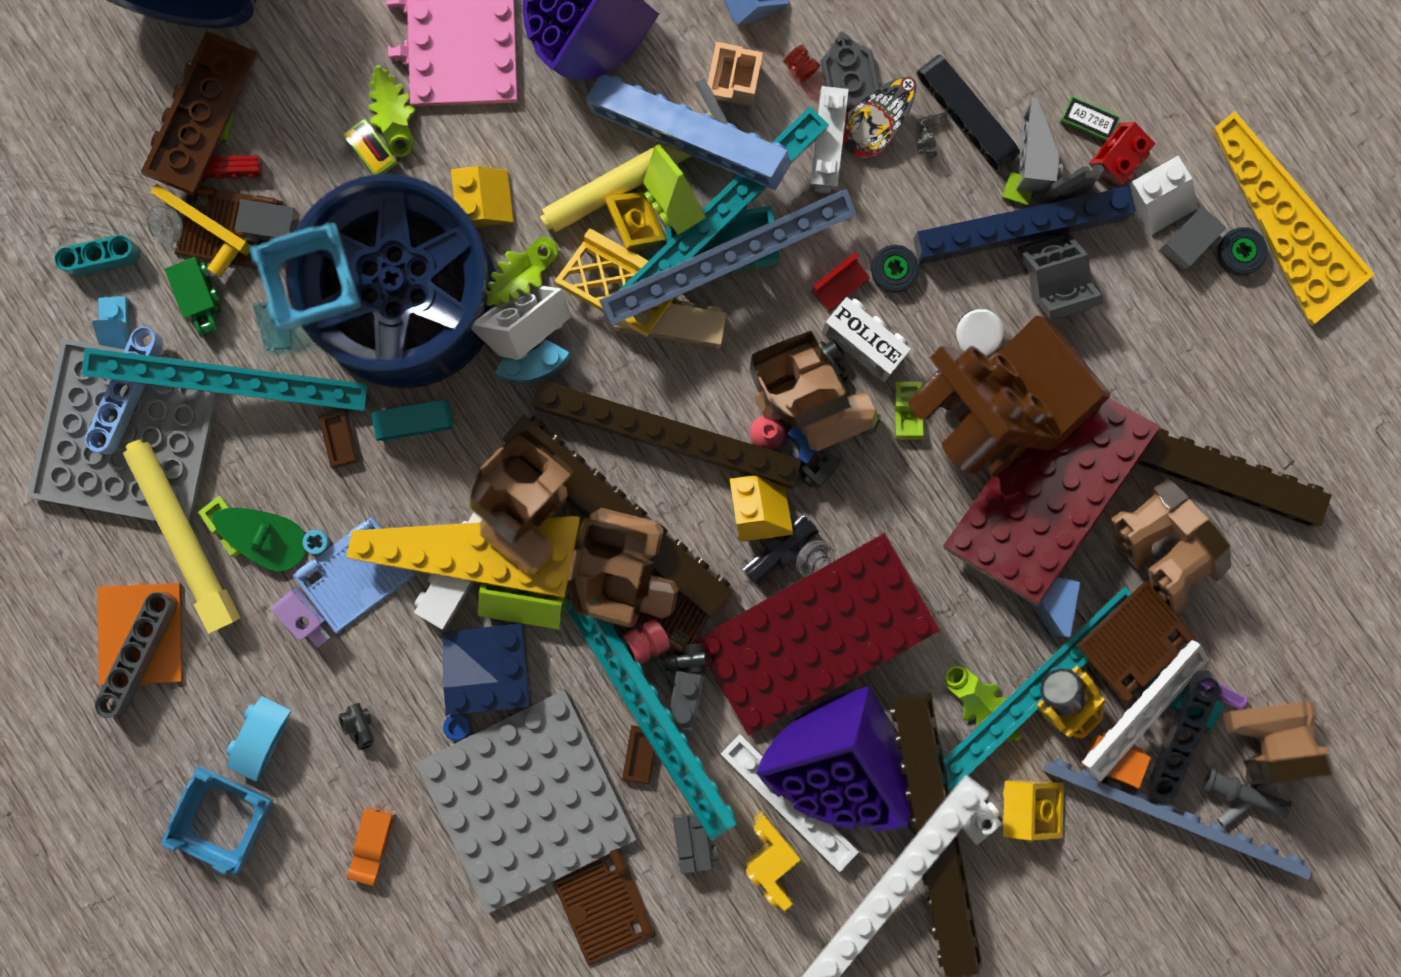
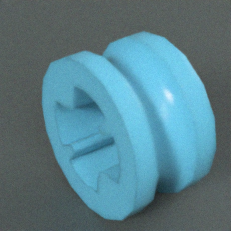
[303,530,330,555]

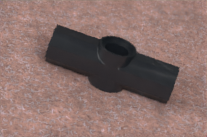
[743,515,819,587]

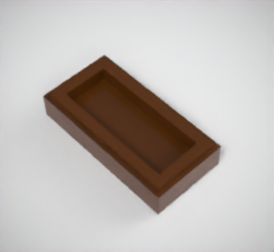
[318,409,359,469]
[622,725,655,785]

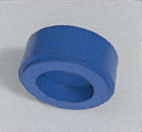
[443,714,472,741]

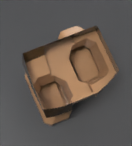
[750,330,878,451]
[470,430,574,574]
[1111,479,1231,616]
[568,508,679,627]
[1223,702,1334,784]

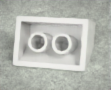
[471,284,572,360]

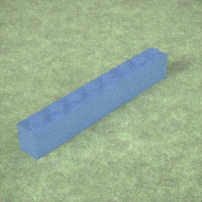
[585,74,791,190]

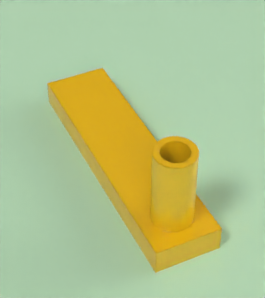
[150,183,252,278]

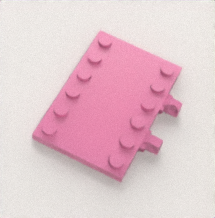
[387,0,518,107]

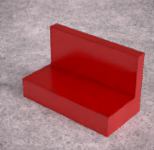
[811,252,870,313]

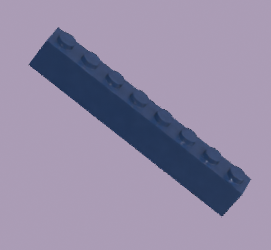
[913,186,1134,265]

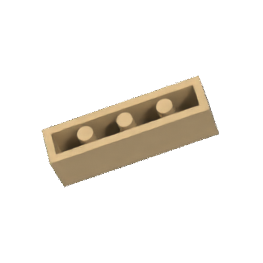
[614,301,726,349]

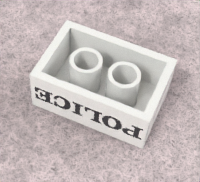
[822,297,911,382]

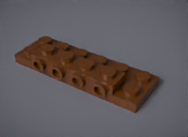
[141,31,258,196]

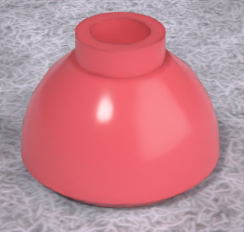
[749,415,787,451]

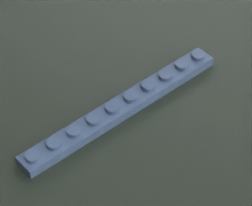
[599,189,857,326]
[1043,758,1313,880]

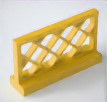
[555,229,679,337]

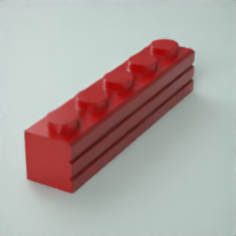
[202,155,262,180]

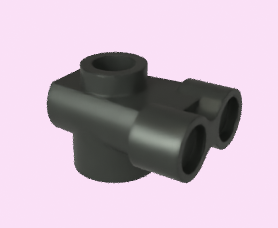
[819,339,849,382]
[664,643,712,673]
[338,703,375,750]

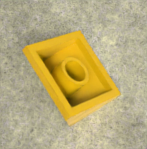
[605,191,666,253]

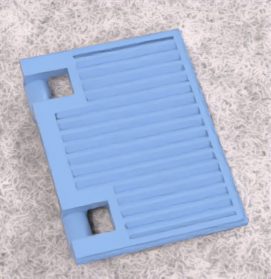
[293,517,415,634]

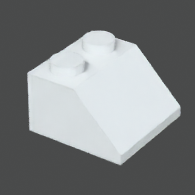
[1128,156,1198,235]

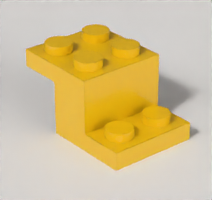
[746,810,800,911]

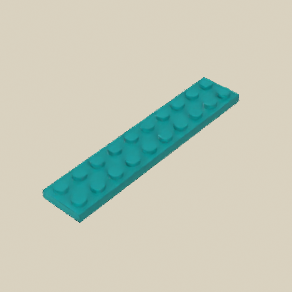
[565,596,737,841]

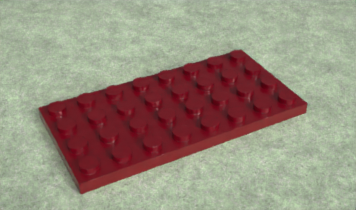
[943,398,1160,607]
[695,532,941,736]

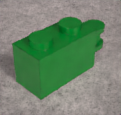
[164,257,221,338]

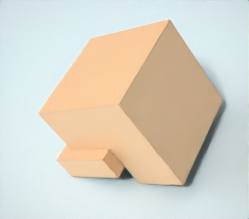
[708,42,763,107]

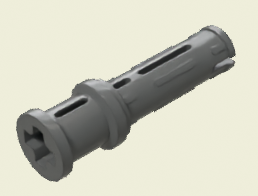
[1203,768,1292,819]

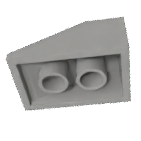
[1016,98,1063,195]

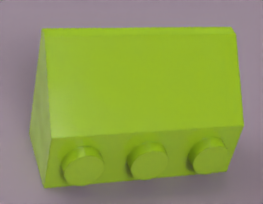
[643,144,706,235]
[478,583,569,629]

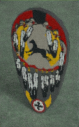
[842,77,917,159]

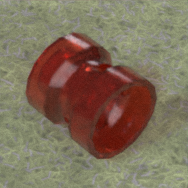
[783,44,820,83]

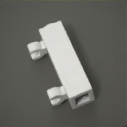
[809,86,849,193]

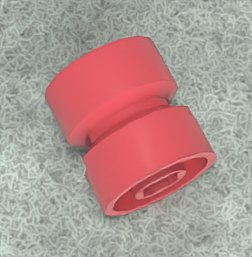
[619,619,670,665]

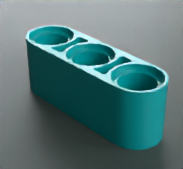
[54,235,140,276]
[371,400,453,441]

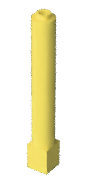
[540,112,712,233]
[122,439,241,634]

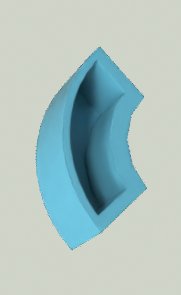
[495,339,572,385]
[226,696,291,781]

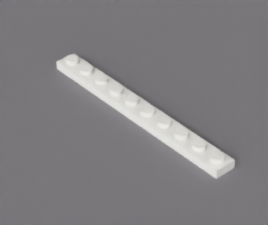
[801,775,989,977]

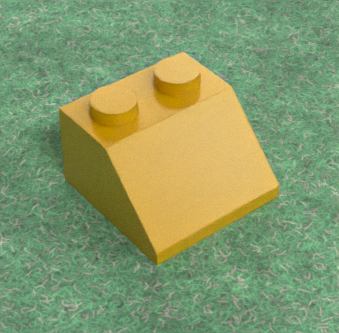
[451,166,514,228]
[730,475,793,542]
[1002,780,1064,841]

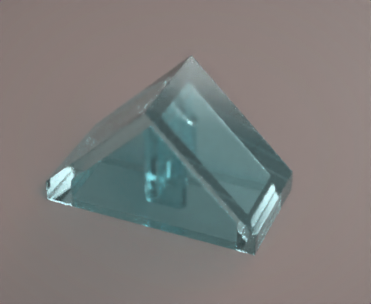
[253,302,292,351]

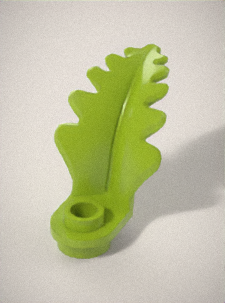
[368,65,415,157]
[486,237,558,307]
[945,666,1022,742]

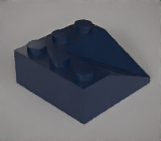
[442,624,532,715]

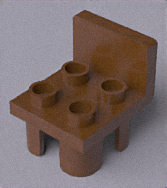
[908,316,1110,477]

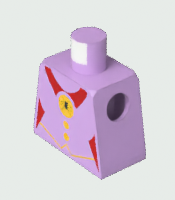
[269,585,330,648]

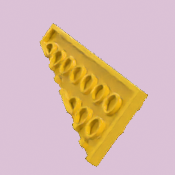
[1212,111,1375,326]
[346,516,581,598]

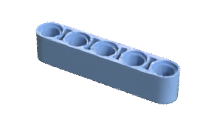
[85,326,164,455]

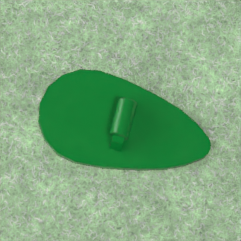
[211,508,306,572]

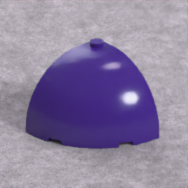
[523,0,660,80]
[756,686,910,831]

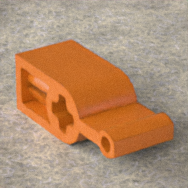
[347,807,396,886]

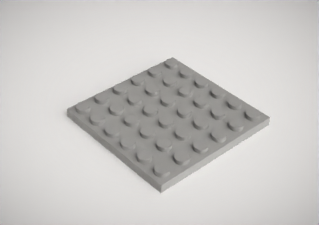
[27,338,219,526]
[416,690,637,914]

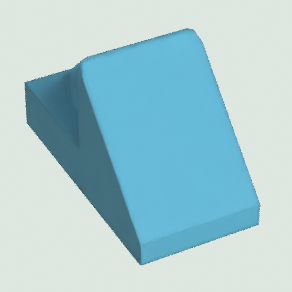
[92,296,130,349]

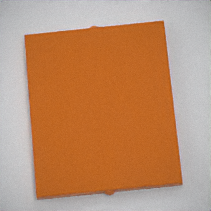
[97,583,183,686]

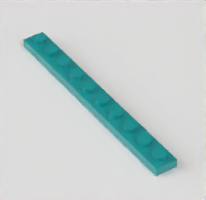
[618,106,829,291]
[81,348,368,411]
[944,587,1132,792]

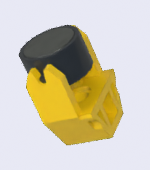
[1036,666,1106,739]

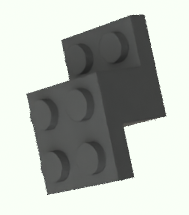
[1017,232,1103,320]

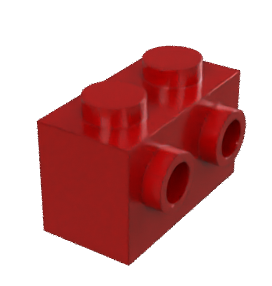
[1088,122,1156,185]

